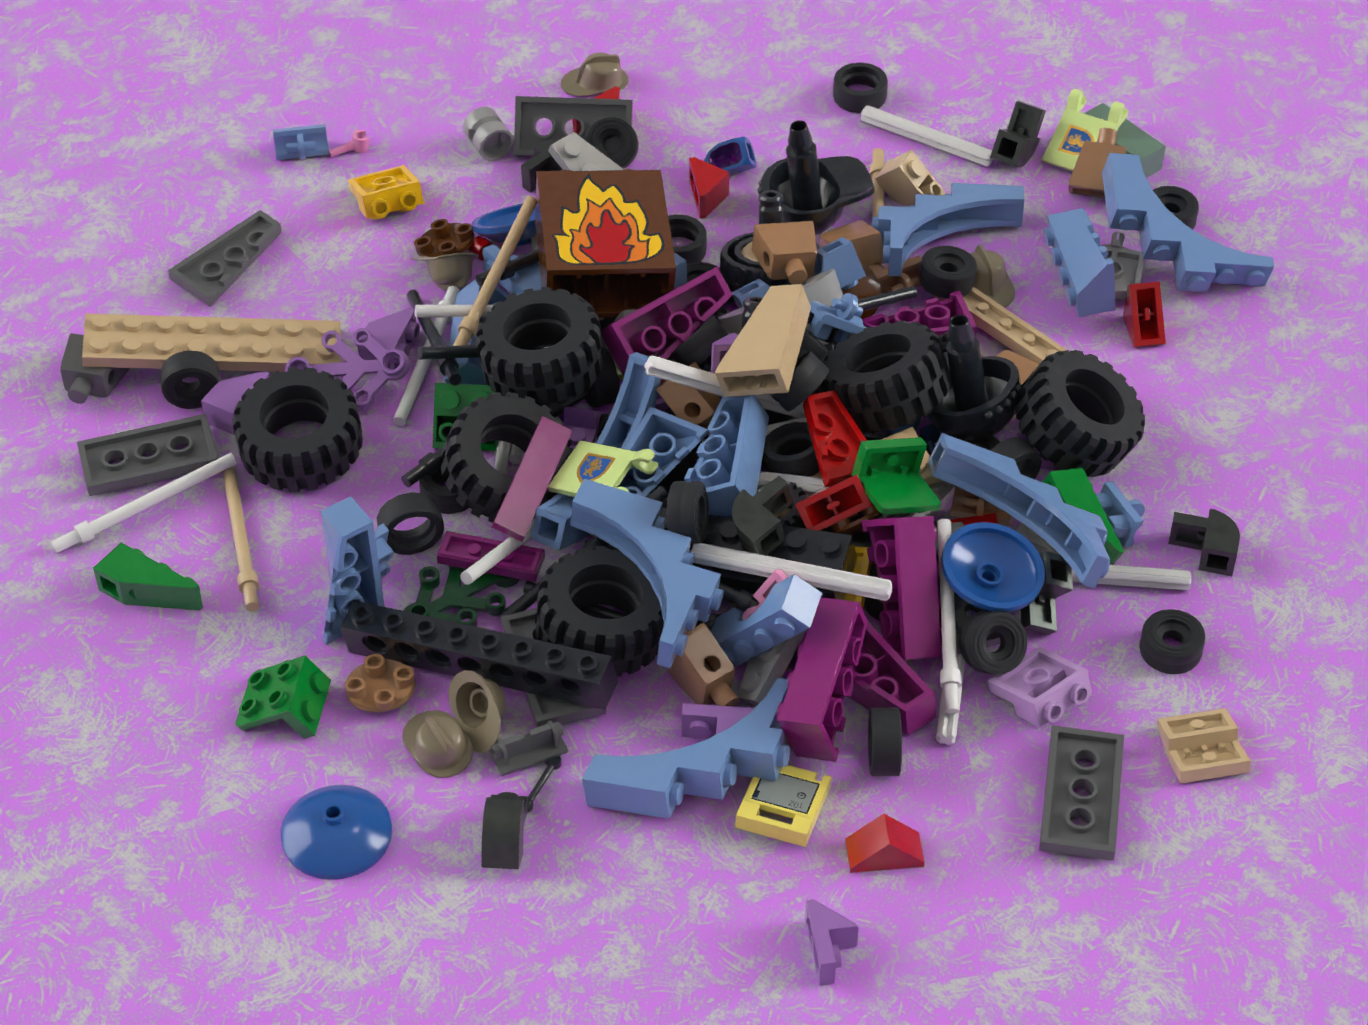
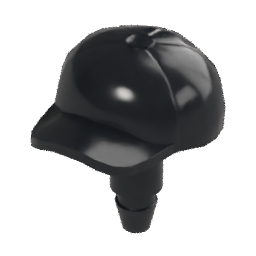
[757,120,875,236]
[928,315,1023,442]

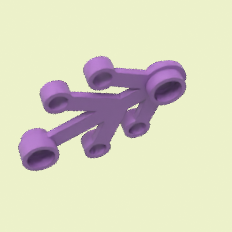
[285,328,410,409]

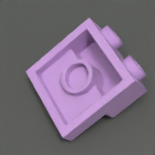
[987,647,1092,728]

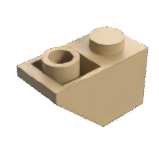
[875,150,946,206]

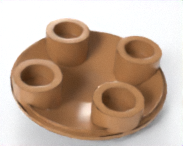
[344,654,416,712]

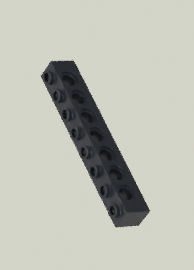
[340,600,618,710]

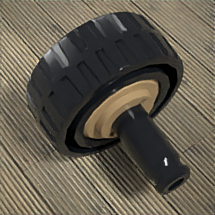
[720,190,820,303]

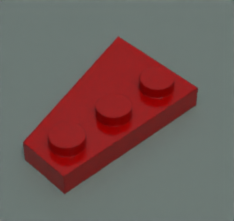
[802,390,867,487]

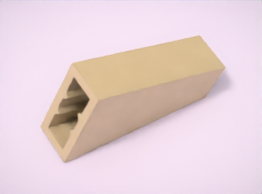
[715,284,811,397]

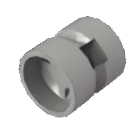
[463,107,514,161]

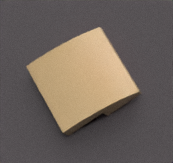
[1157,708,1251,784]

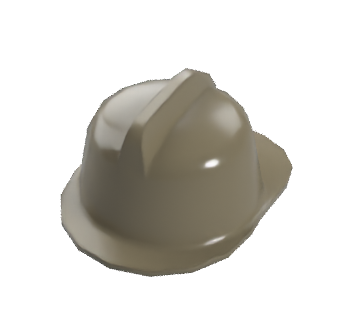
[561,52,628,97]
[971,245,1015,308]
[411,253,479,290]
[448,670,506,753]
[402,710,473,778]

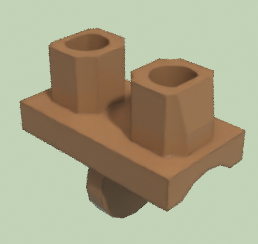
[868,255,922,294]
[950,486,1012,527]

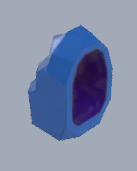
[704,136,756,175]

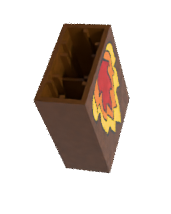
[535,169,676,318]

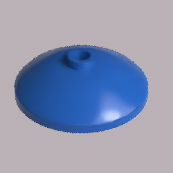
[472,203,537,246]
[941,522,1045,612]
[281,785,392,880]

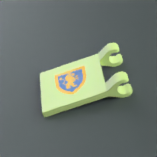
[1041,89,1128,172]
[548,440,658,497]

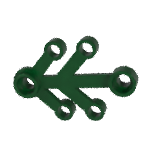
[403,565,519,627]

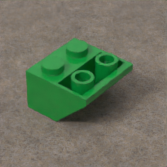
[432,383,503,451]

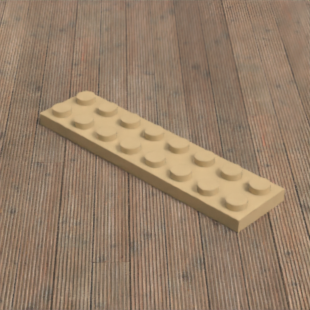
[82,313,341,372]

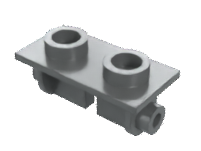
[489,720,569,776]

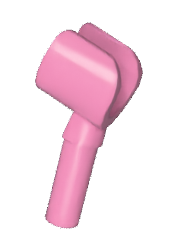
[329,130,369,157]

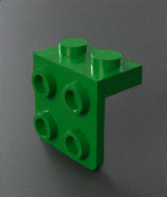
[852,437,941,515]
[235,655,331,739]

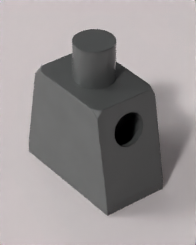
[60,333,130,404]

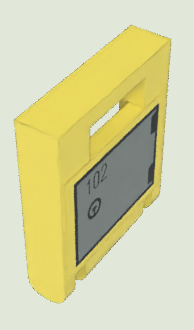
[735,765,832,847]

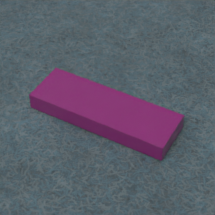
[437,531,545,582]

